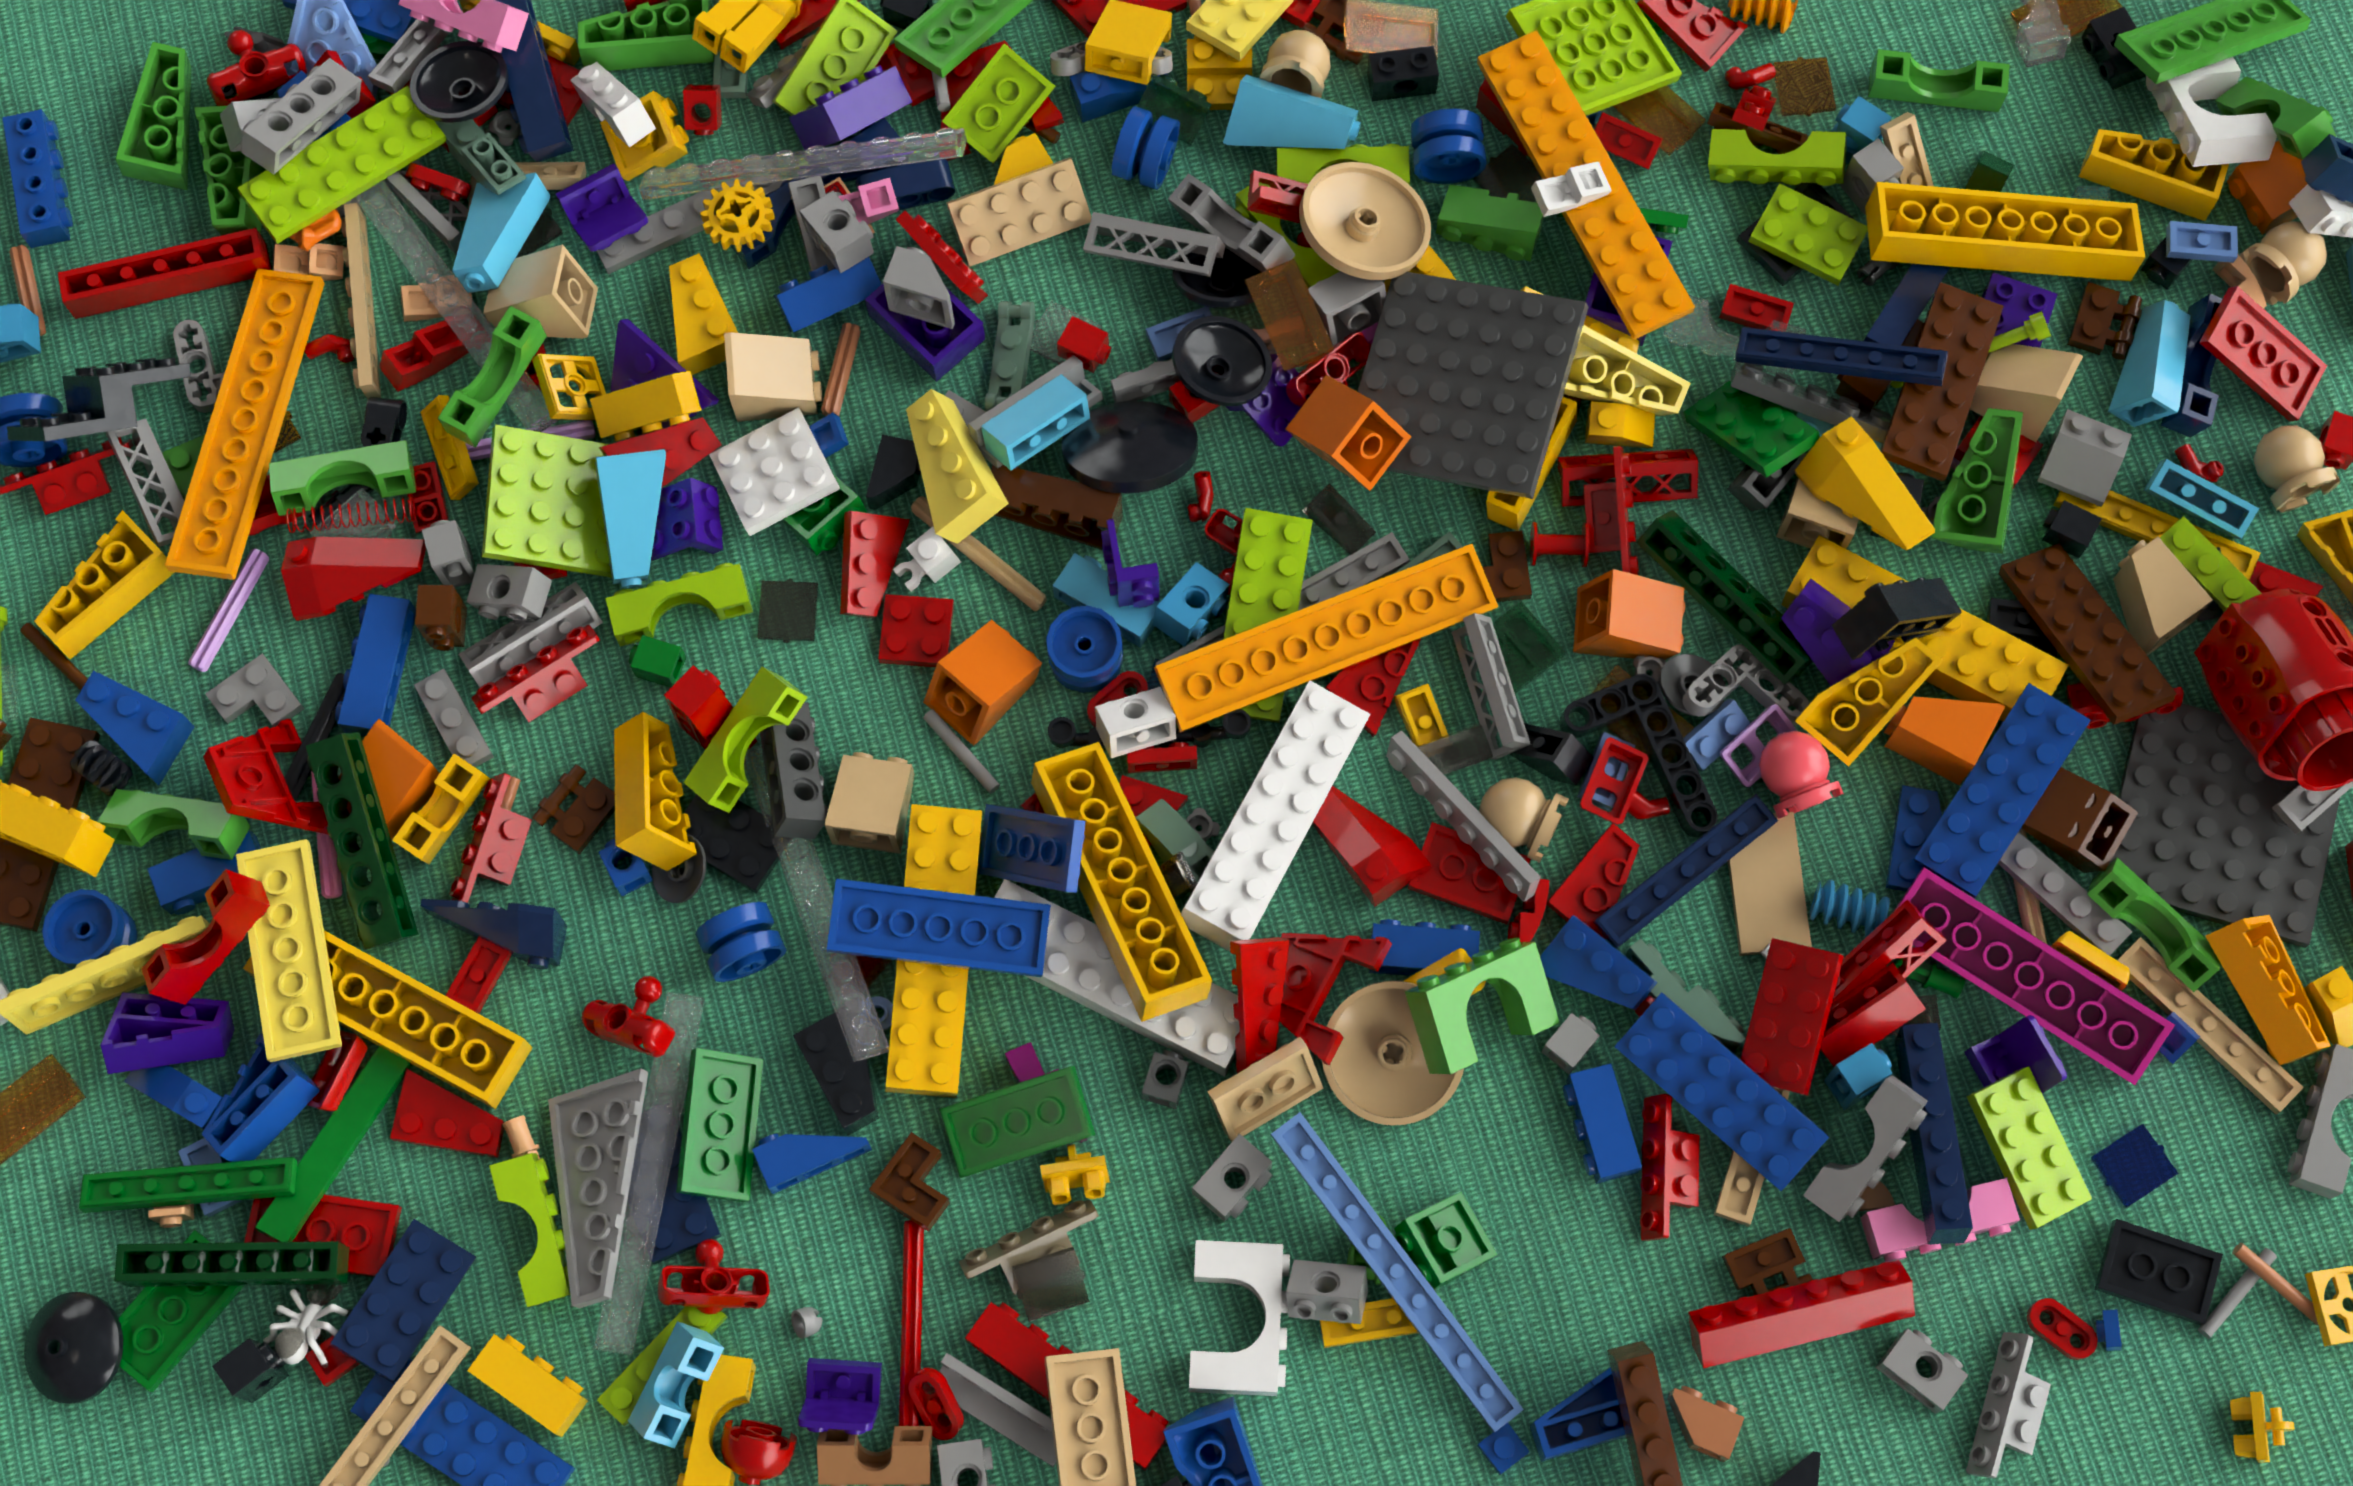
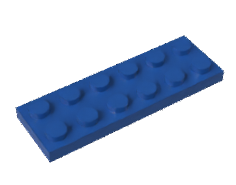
[1914,683,2091,898]
[827,879,1051,977]
[1614,992,1829,1191]
[350,1359,575,1486]

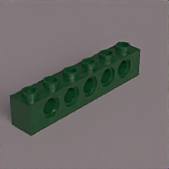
[1636,510,1812,685]
[305,732,419,950]
[114,1241,349,1287]

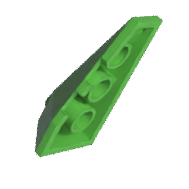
[1932,408,2023,554]

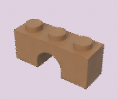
[817,1426,933,1486]

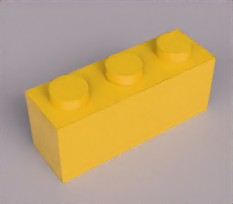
[590,371,701,442]
[467,1334,588,1438]

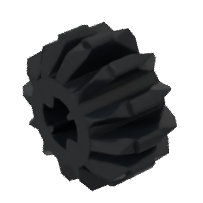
[70,740,133,796]

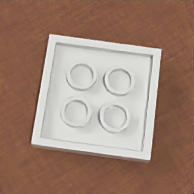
[709,407,840,536]

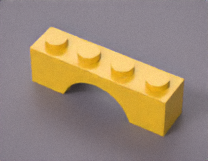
[677,1355,756,1486]

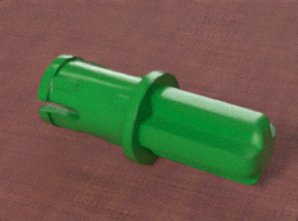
[1894,958,1965,999]

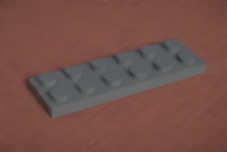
[1731,362,1891,443]

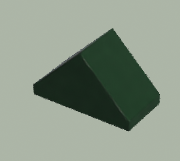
[1965,151,2015,192]

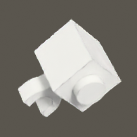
[893,527,961,592]

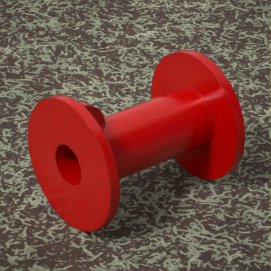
[1530,522,1589,567]

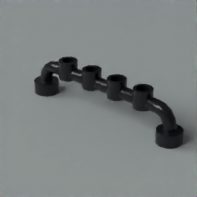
[1048,709,1251,751]

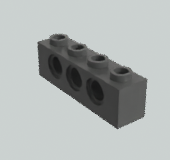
[760,702,828,839]

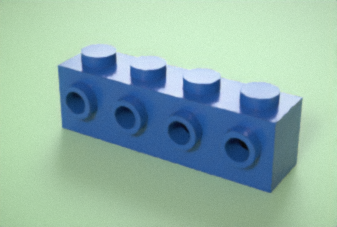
[2,109,73,248]
[335,594,416,737]

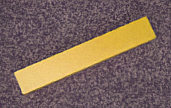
[2053,490,2261,581]

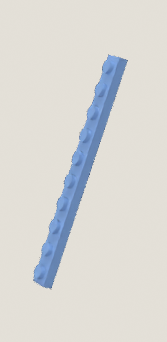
[1270,1112,1524,1432]

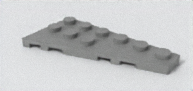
[548,1068,648,1309]

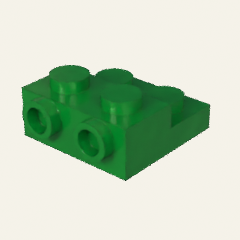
[781,474,867,556]
[1394,1191,1498,1290]

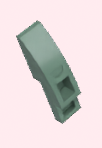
[434,119,526,195]
[1135,799,1214,893]
[1626,938,1746,1050]

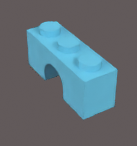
[628,1321,724,1449]

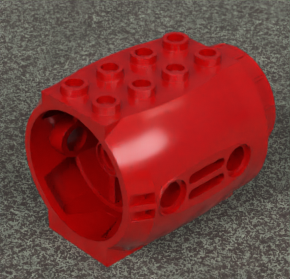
[2194,589,2353,791]

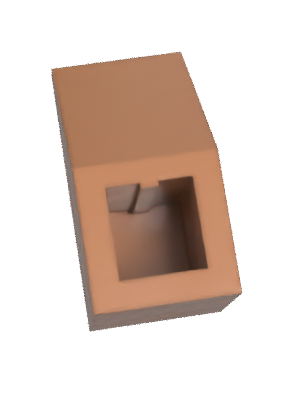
[1667,1386,1745,1462]

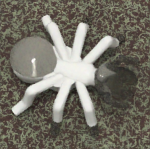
[263,1284,353,1368]

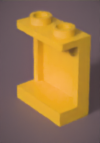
[1085,0,1172,85]

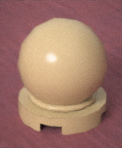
[1259,30,1331,98]
[2240,221,2327,305]
[2253,425,2341,513]
[1479,777,1569,863]

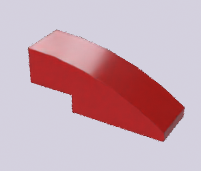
[379,310,489,392]

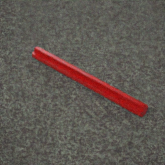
[899,1220,924,1426]

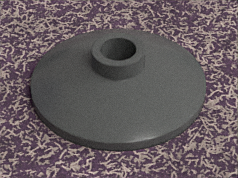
[1659,654,1725,716]
[652,834,706,903]

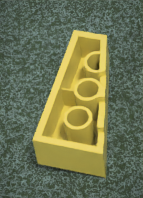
[1564,325,1691,416]
[906,389,1009,544]

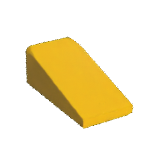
[1393,683,1453,758]

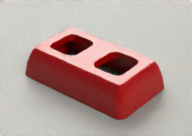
[1580,737,1649,825]
[307,1030,368,1111]

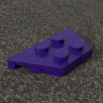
[610,319,719,428]

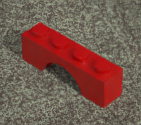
[141,869,270,1005]

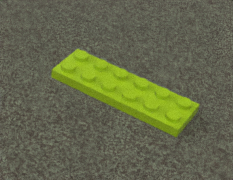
[237,86,447,244]
[1222,507,1313,723]

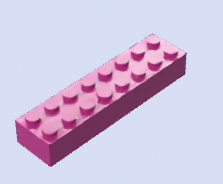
[1894,867,2175,1085]

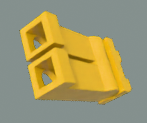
[692,0,803,74]

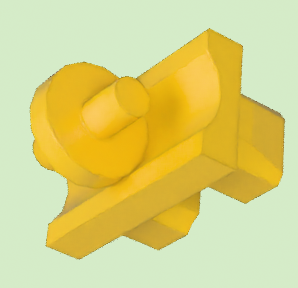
[1040,1144,1110,1205]
[2230,1391,2295,1463]

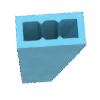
[1223,74,1361,149]
[452,173,551,293]
[2108,300,2191,427]
[595,449,666,589]

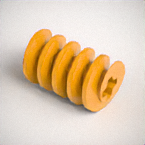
[1727,0,1798,34]

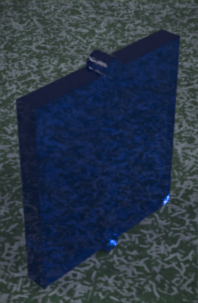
[2091,1124,2179,1208]

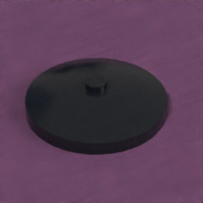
[1062,401,1198,494]

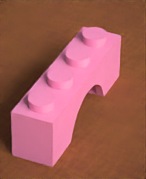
[398,0,529,53]
[1860,1178,2020,1262]

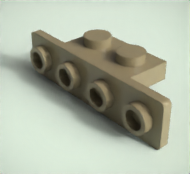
[959,1200,1099,1295]

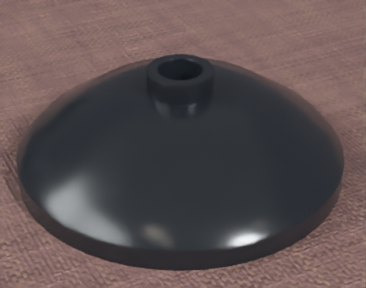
[410,41,509,123]
[1172,247,1272,309]
[1172,316,1272,406]
[24,1292,123,1404]

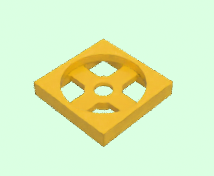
[532,354,606,420]
[2305,1266,2353,1347]

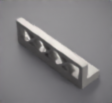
[382,160,468,255]
[1083,212,1226,277]
[968,355,1103,469]
[106,418,184,547]
[458,582,603,687]
[1452,613,1531,760]
[930,1353,1057,1468]

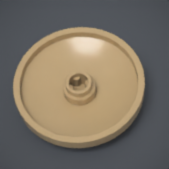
[1299,162,1431,280]
[1322,981,1464,1125]

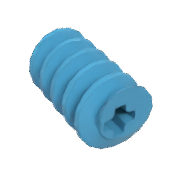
[1810,879,1890,937]

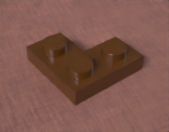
[1482,530,1532,602]
[869,1132,950,1232]

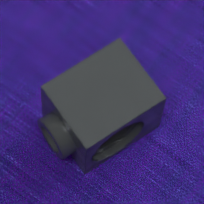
[1142,1050,1189,1109]

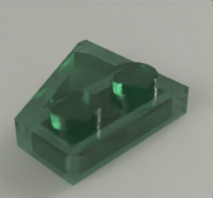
[1494,601,1565,694]

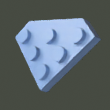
[284,0,378,99]

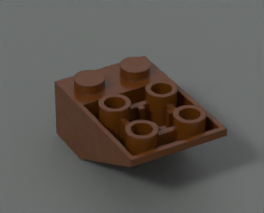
[2021,767,2138,873]

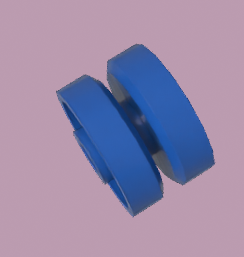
[1111,106,1180,190]
[1411,108,1486,184]
[0,393,67,468]
[1046,605,1123,693]
[42,889,138,969]
[695,902,787,982]

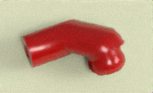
[2174,444,2224,483]
[1187,471,1214,522]
[1628,790,1670,820]

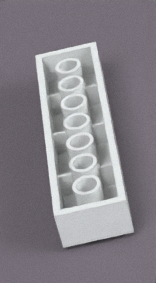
[1181,680,1370,951]
[994,879,1240,1077]

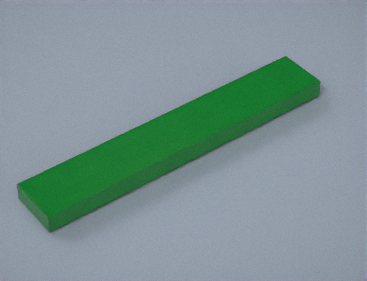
[255,1046,411,1242]
[79,1157,298,1213]

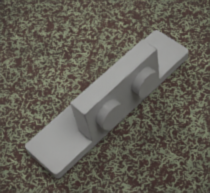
[1966,1332,2051,1478]

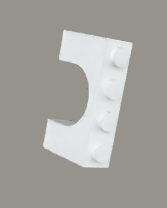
[2146,57,2277,167]
[1189,1240,1290,1396]

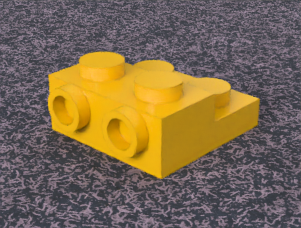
[1187,35,1252,110]
[600,90,689,181]

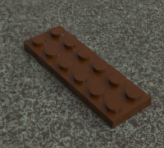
[1880,282,2004,481]
[1999,543,2176,725]
[0,717,100,932]

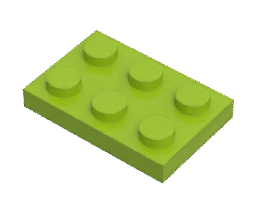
[942,44,1056,164]
[1748,183,1868,286]

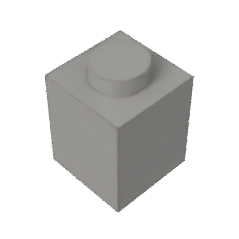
[1542,1013,1600,1074]

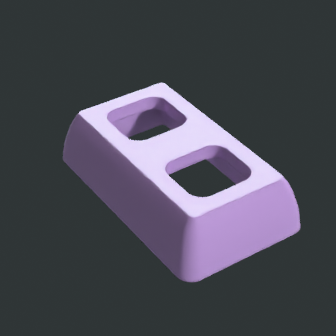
[1720,704,1797,787]

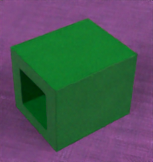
[629,635,686,688]

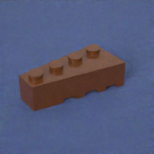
[991,465,1123,550]

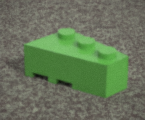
[1436,185,1544,262]

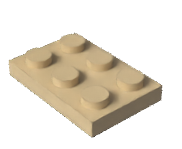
[1207,1037,1324,1143]

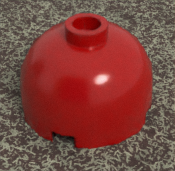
[721,1419,798,1485]

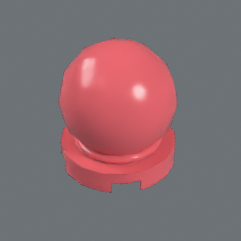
[1759,731,1844,819]

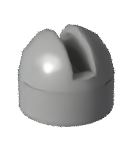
[791,1307,823,1339]

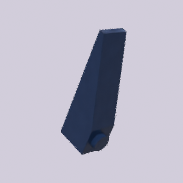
[420,899,567,969]

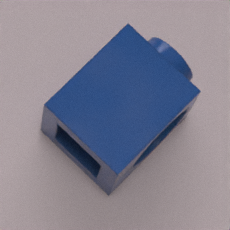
[598,839,653,896]

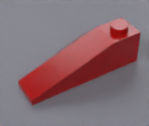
[281,537,426,621]
[1312,786,1432,907]

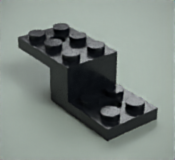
[7,357,191,441]

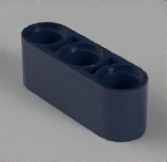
[855,158,955,210]

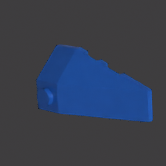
[1163,1396,1263,1486]

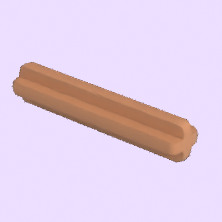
[9,245,46,336]
[821,323,861,416]

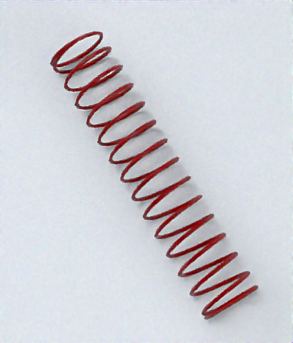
[286,497,416,533]

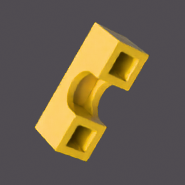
[392,754,490,864]

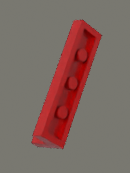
[1247,170,1308,223]
[1558,449,1698,507]
[1832,900,1947,1004]

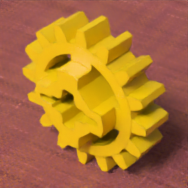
[700,179,775,252]

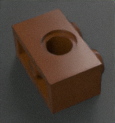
[415,585,467,651]

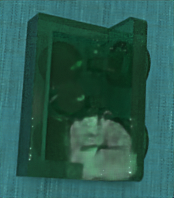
[1137,74,1212,145]

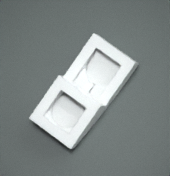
[1531,162,1612,217]

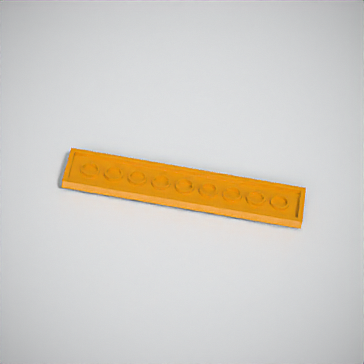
[1477,30,1695,340]
[165,269,325,580]
[1154,544,1498,732]

